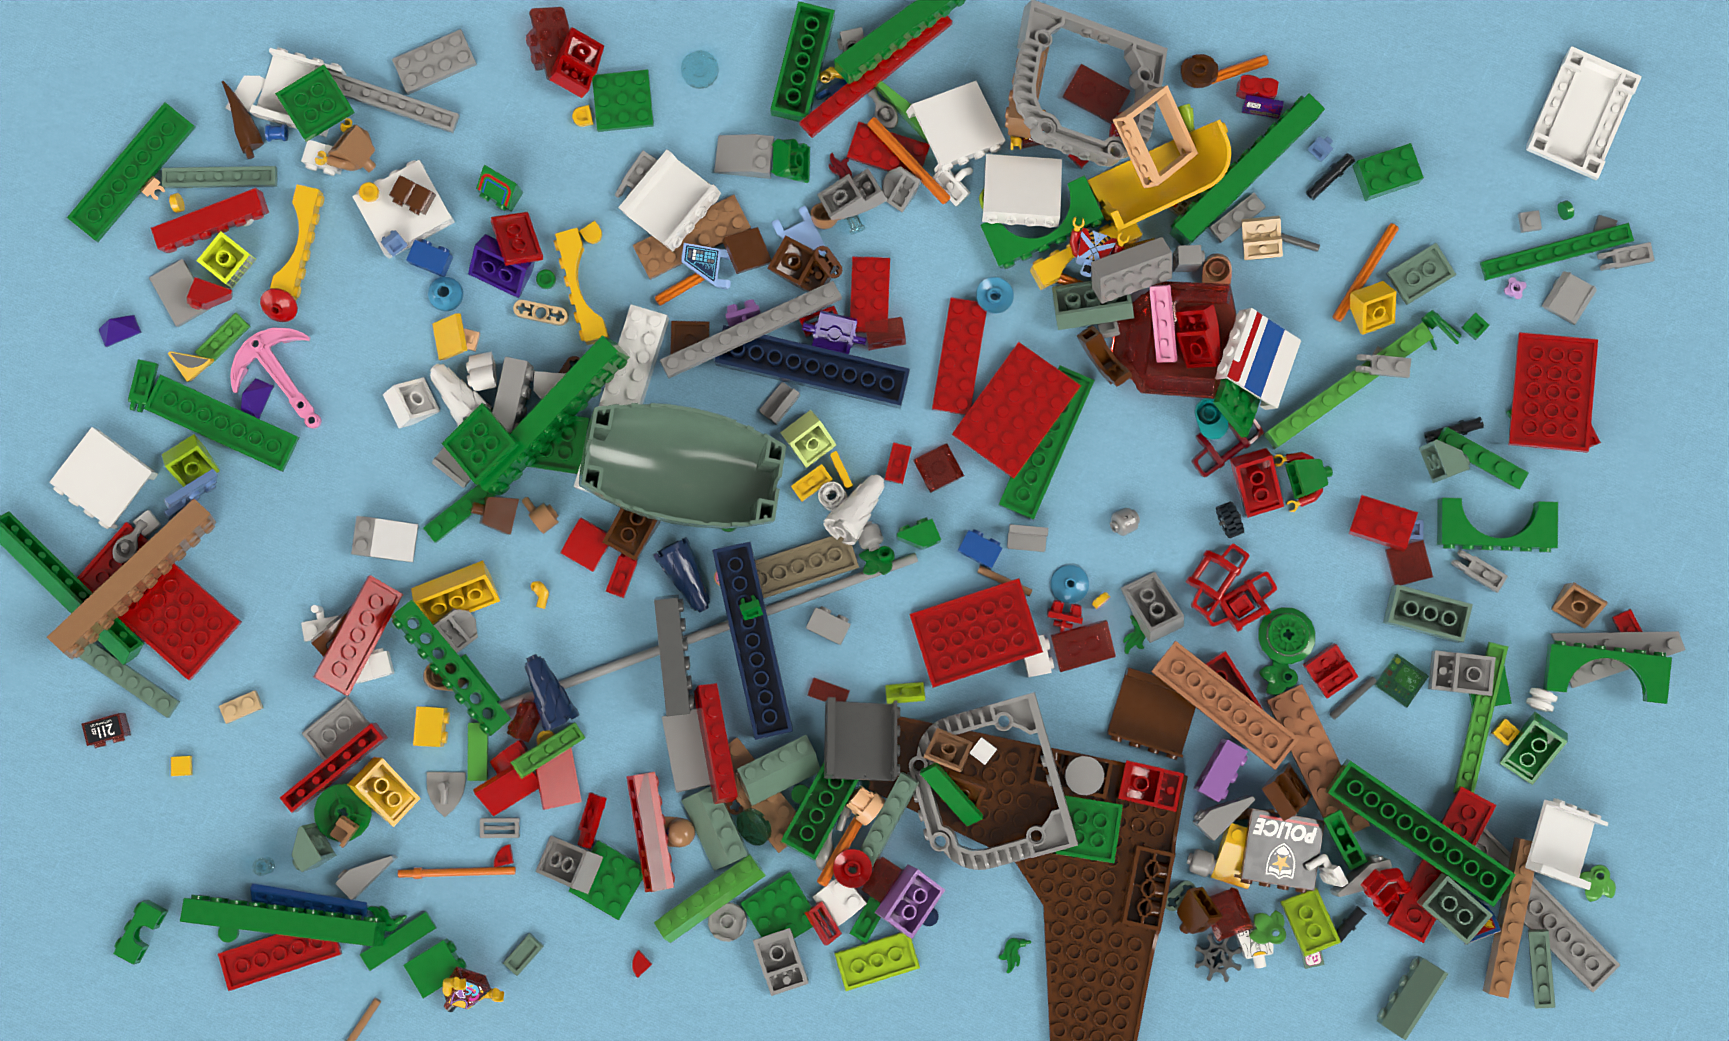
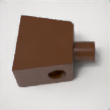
[471,497,519,535]
[1177,887,1222,934]

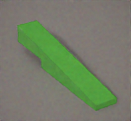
[875,81,929,144]

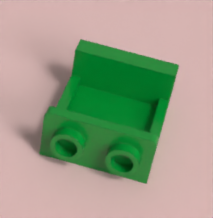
[403,938,467,999]

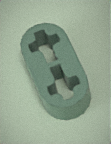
[1165,880,1196,911]

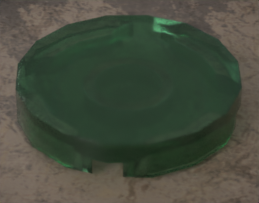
[736,808,772,846]

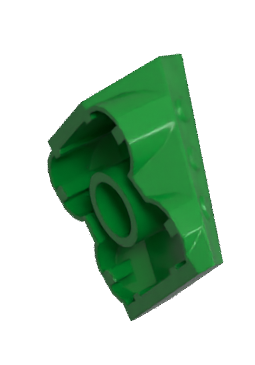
[771,139,810,183]

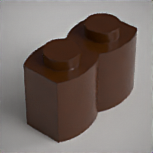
[389,175,436,216]

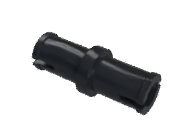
[1336,906,1367,943]

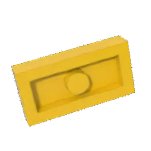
[791,464,833,502]

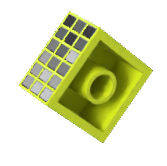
[196,231,256,288]

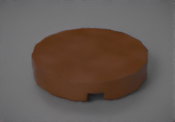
[1181,54,1218,88]

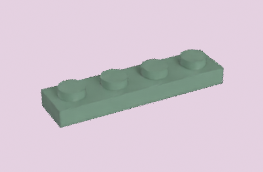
[1528,929,1555,1009]

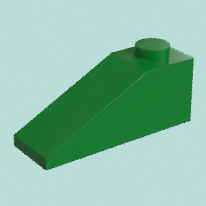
[1323,809,1368,870]

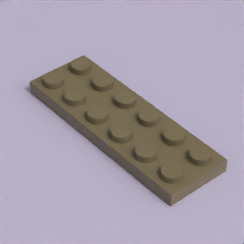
[755,536,859,599]

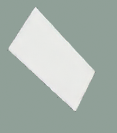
[225,75,265,112]

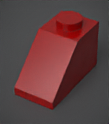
[187,277,233,310]
[490,740,529,774]

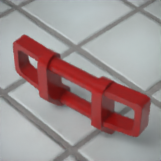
[1186,544,1250,617]
[1202,571,1277,632]
[1361,868,1412,917]

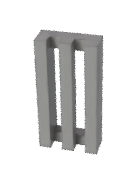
[480,818,520,838]

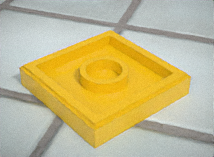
[432,313,468,360]

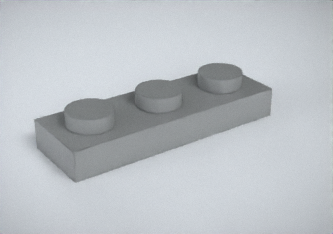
[1209,193,1266,243]

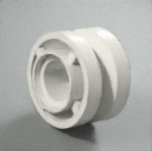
[818,482,848,511]
[1526,688,1558,712]

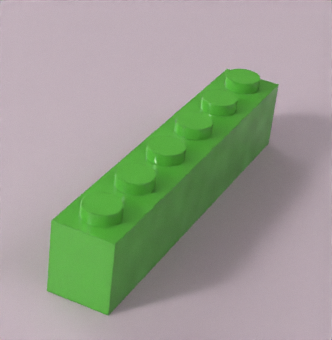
[654,854,766,943]

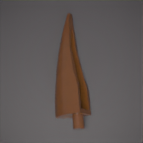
[221,81,264,159]

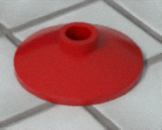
[260,288,298,322]
[833,849,872,888]

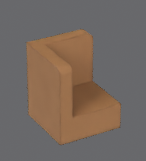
[330,815,360,848]

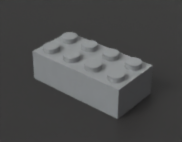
[1091,237,1172,304]
[493,357,535,433]

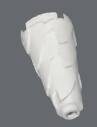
[430,364,493,426]
[824,475,885,545]

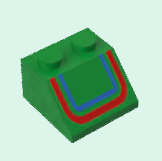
[476,165,523,212]

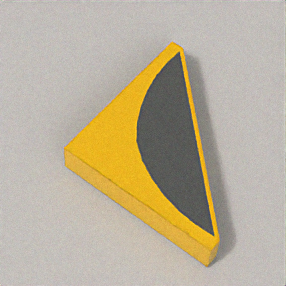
[168,351,214,382]

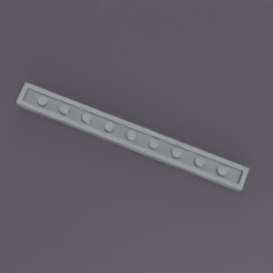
[660,281,842,379]

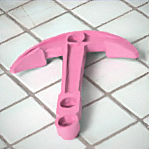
[230,328,321,429]

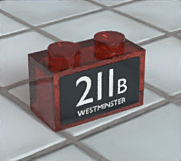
[82,713,131,749]

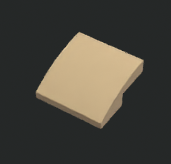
[1241,216,1283,260]

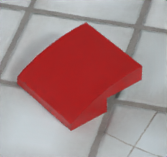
[560,517,609,572]
[1303,643,1358,699]

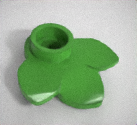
[1579,865,1616,902]
[1249,910,1286,944]

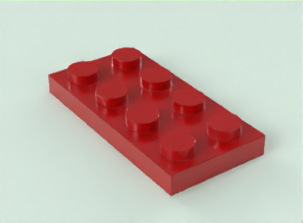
[847,121,930,175]
[850,256,890,334]

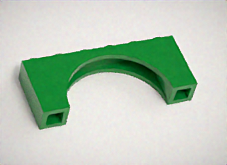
[980,175,1105,269]
[1437,498,1558,553]
[1543,640,1672,704]

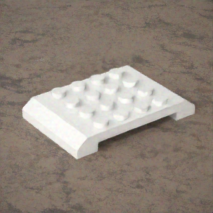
[1526,46,1642,180]

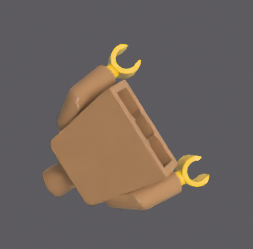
[315,118,376,173]

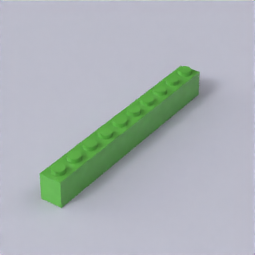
[1264,322,1434,450]

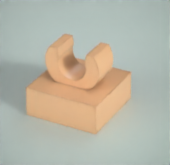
[141,176,165,200]
[464,328,481,351]

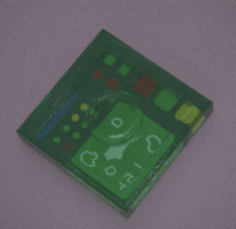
[1374,654,1429,708]

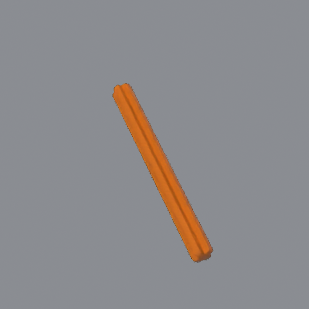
[867,117,951,205]
[1332,223,1399,322]

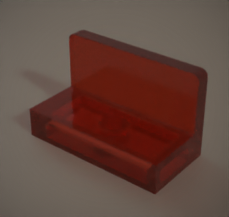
[865,317,906,350]

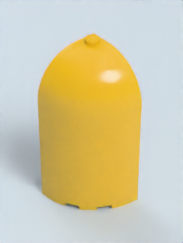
[1087,120,1231,231]

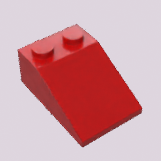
[1230,448,1284,518]

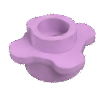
[1504,277,1526,299]

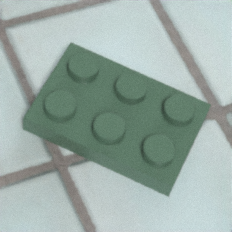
[1386,243,1456,305]

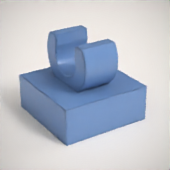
[1307,136,1334,162]
[381,230,408,257]

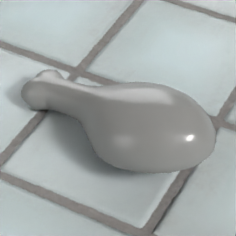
[867,88,898,129]
[113,519,148,563]
[815,827,834,871]

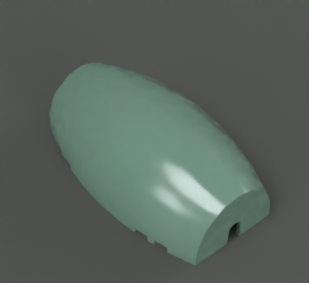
[579,403,786,528]

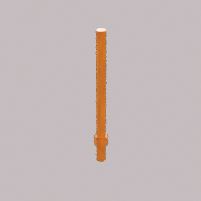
[398,867,516,879]

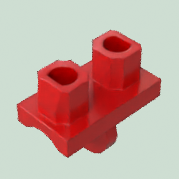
[1047,600,1083,633]

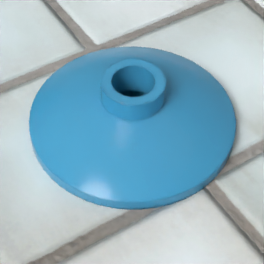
[976,277,1014,314]
[1051,565,1089,603]

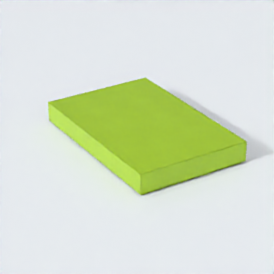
[1280,887,1341,957]

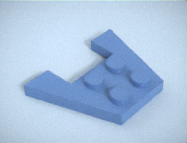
[164,469,218,520]

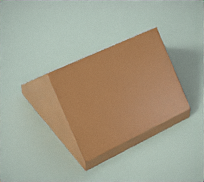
[1552,582,1608,629]
[924,728,973,772]

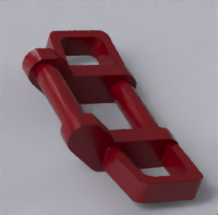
[1191,418,1264,477]

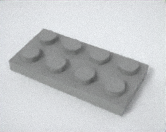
[392,29,477,95]

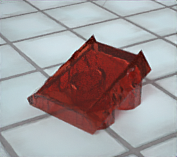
[913,444,964,493]
[1210,887,1254,941]

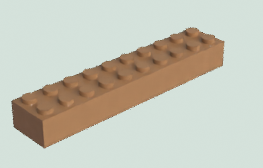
[47,499,216,660]

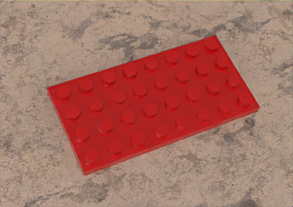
[77,522,242,680]

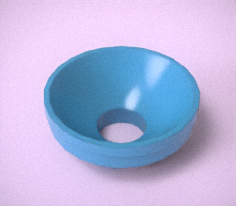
[428,277,463,311]

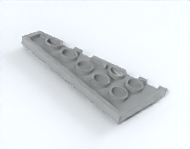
[1551,632,1686,688]

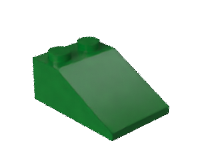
[1500,712,1568,785]

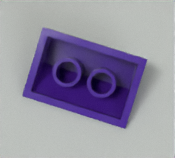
[468,234,535,298]

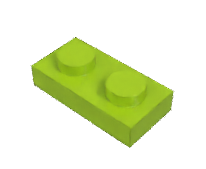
[885,682,925,704]

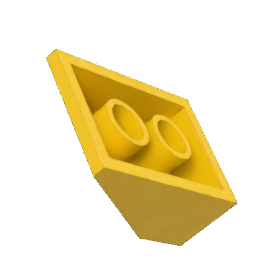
[347,757,421,827]
[1210,823,1250,889]

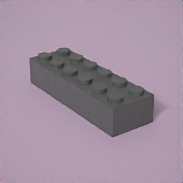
[654,594,694,717]

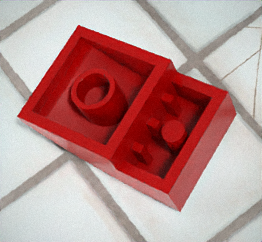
[549,27,604,98]
[1175,304,1220,368]
[1118,760,1184,812]

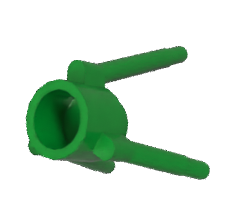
[1421,310,1461,350]

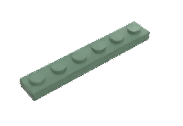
[162,166,277,188]
[79,643,180,718]
[849,772,920,873]

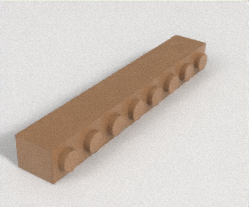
[1483,837,1535,998]

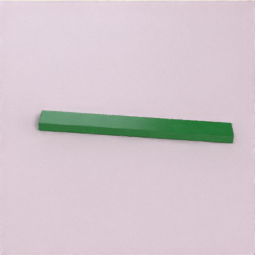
[1480,223,1634,281]

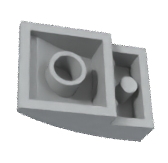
[817,168,887,220]
[1428,650,1496,696]
[753,928,809,996]

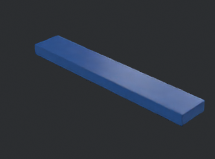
[250,883,368,919]

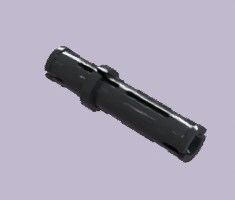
[1305,153,1355,201]
[1424,417,1484,444]

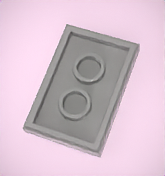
[149,259,211,327]
[302,696,370,761]

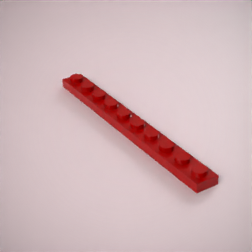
[799,16,953,138]

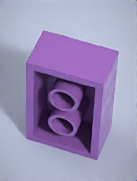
[1193,739,1248,802]
[875,864,945,939]

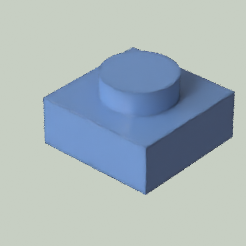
[1409,520,1424,540]

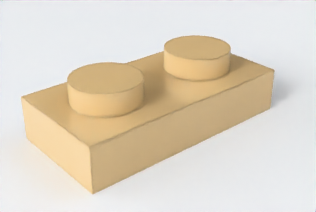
[219,691,263,724]

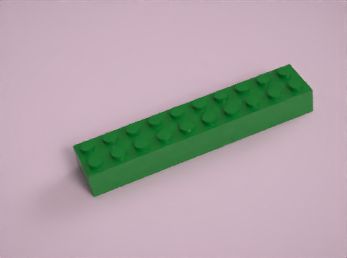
[1169,93,1325,246]
[479,335,630,495]
[1325,759,1516,907]
[180,894,387,947]

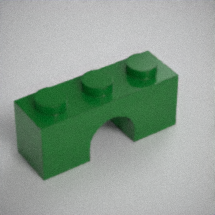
[113,900,168,965]

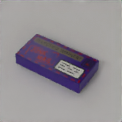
[1242,95,1284,119]

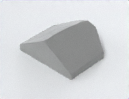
[882,166,922,212]
[433,609,478,653]

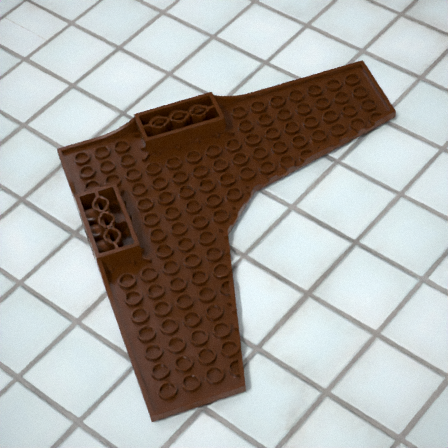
[869,716,1188,1041]

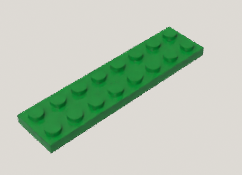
[67,102,196,242]
[998,365,1095,520]
[144,374,300,472]

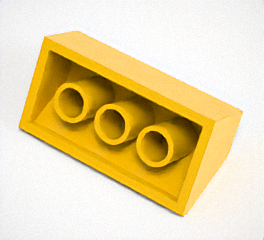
[411,560,500,624]

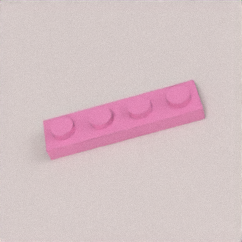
[1149,285,1177,362]

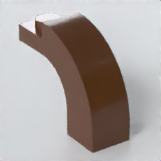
[1077,325,1133,387]

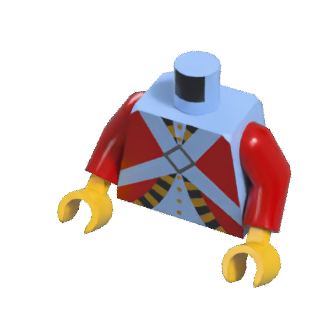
[1069,217,1130,277]

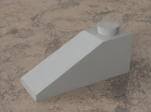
[335,855,398,900]

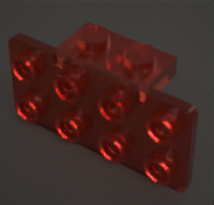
[526,7,570,81]

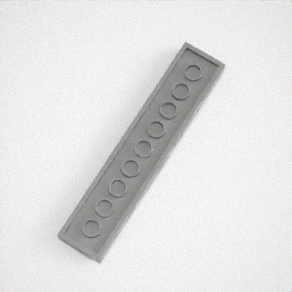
[1475,828,1620,992]

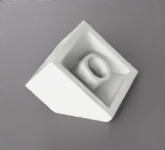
[383,377,440,428]
[812,878,867,927]

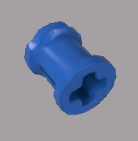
[265,124,288,142]

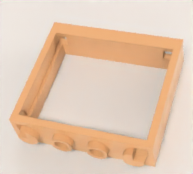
[1113,85,1198,188]

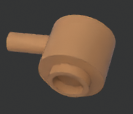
[522,497,559,534]

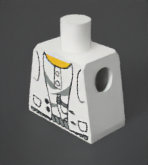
[1232,923,1273,968]

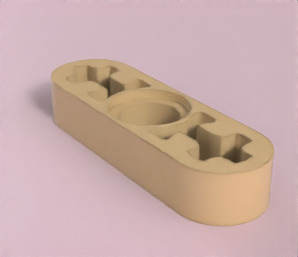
[513,300,569,326]

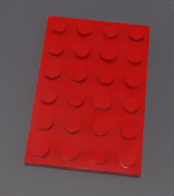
[1508,332,1598,453]
[952,342,1081,479]
[910,578,1043,688]

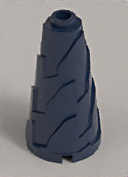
[653,537,710,613]
[524,654,580,731]

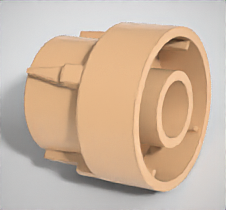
[846,785,885,826]

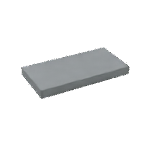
[662,709,710,793]

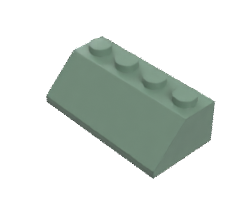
[1052,280,1134,330]
[735,735,820,806]
[681,786,749,871]
[1377,956,1448,1041]

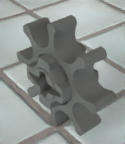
[1195,933,1242,982]

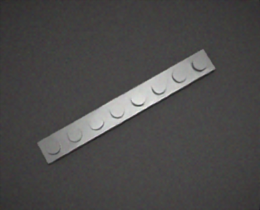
[314,66,460,133]

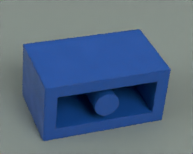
[406,239,453,277]
[957,529,1003,569]

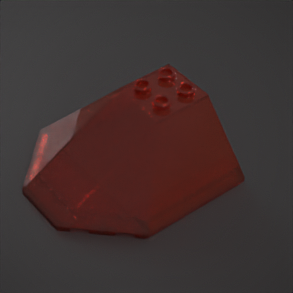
[1111,281,1236,399]

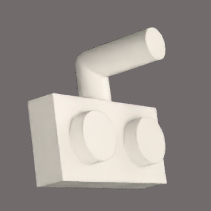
[933,167,973,206]
[301,605,338,642]
[1305,854,1348,887]

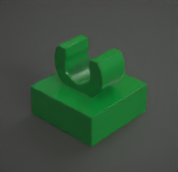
[1461,312,1490,340]
[739,595,763,620]

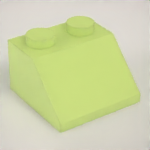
[780,410,836,468]

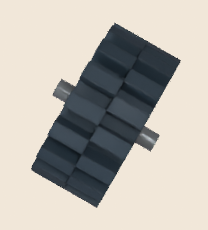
[1216,501,1244,539]

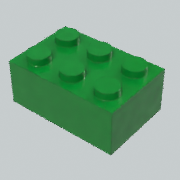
[1352,143,1424,201]

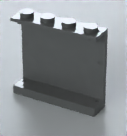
[824,697,900,781]

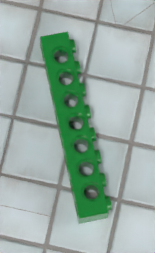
[391,600,511,736]

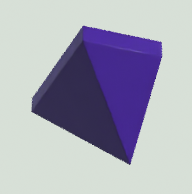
[98,315,142,347]
[241,378,274,419]

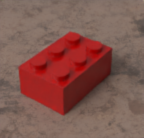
[1349,495,1418,552]

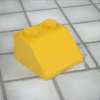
[1350,281,1396,335]
[413,706,450,747]

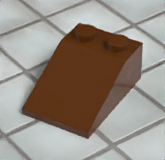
[603,508,661,561]

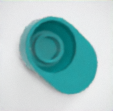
[1194,398,1228,440]

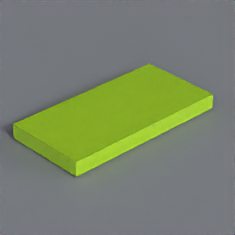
[834,932,920,991]

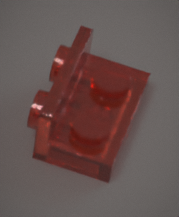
[507,698,540,743]
[861,856,903,903]

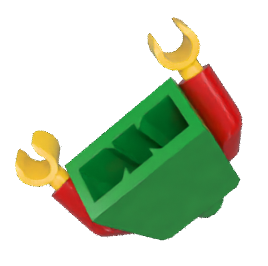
[1273,452,1333,512]

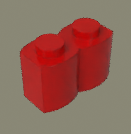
[1236,75,1279,99]

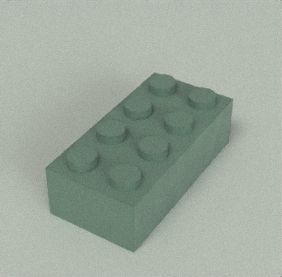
[1383,585,1473,643]

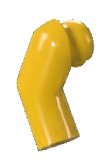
[819,67,844,83]
[530,581,549,609]

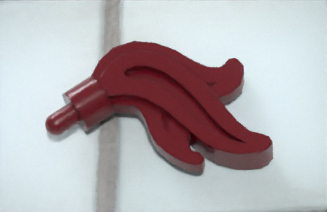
[828,153,852,179]

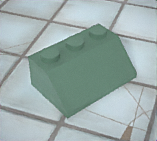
[1419,440,1470,483]
[292,823,337,872]

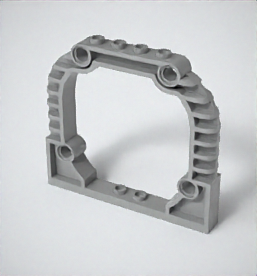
[1012,0,1168,167]
[907,692,1078,870]

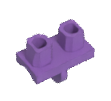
[725,299,761,327]

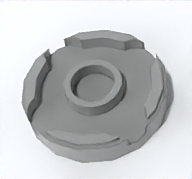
[1065,756,1104,795]
[708,902,747,942]

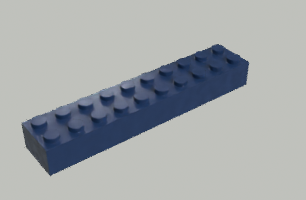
[714,325,910,409]
[712,541,793,740]

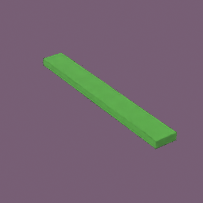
[1453,642,1509,793]

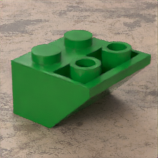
[896,517,941,550]

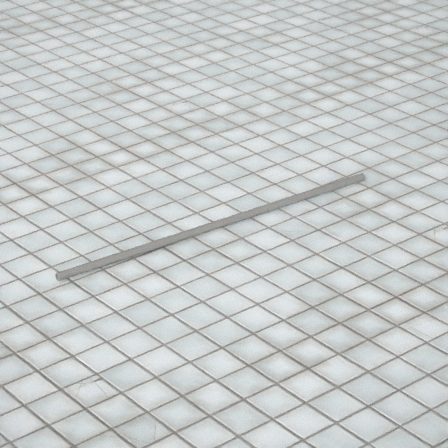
[499,553,918,711]

